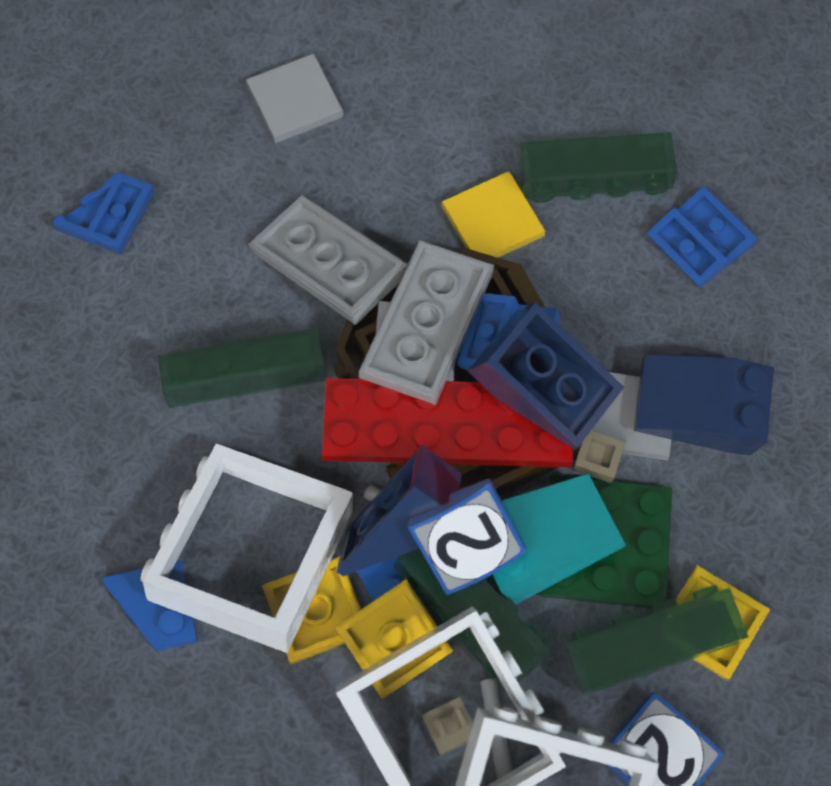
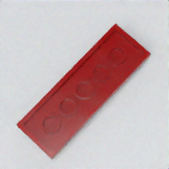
[322,378,573,468]

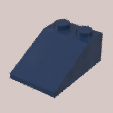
[468,302,624,449]
[634,354,774,456]
[336,445,462,576]

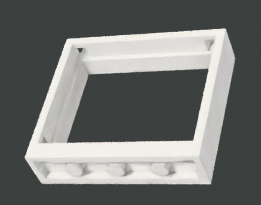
[141,444,353,653]
[336,606,566,786]
[455,706,659,786]

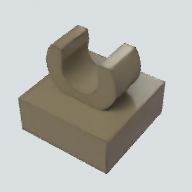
[573,430,626,484]
[421,697,473,756]

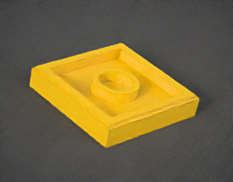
[442,171,545,257]
[262,556,360,665]
[654,565,770,681]
[335,579,453,699]

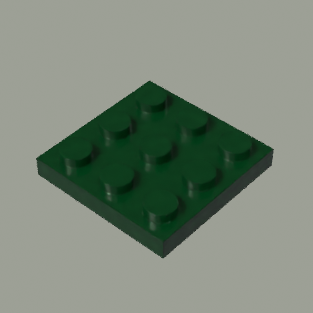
[539,475,672,610]

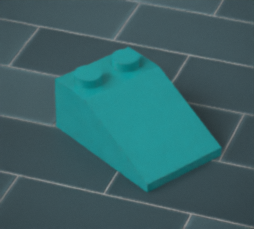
[493,474,626,605]

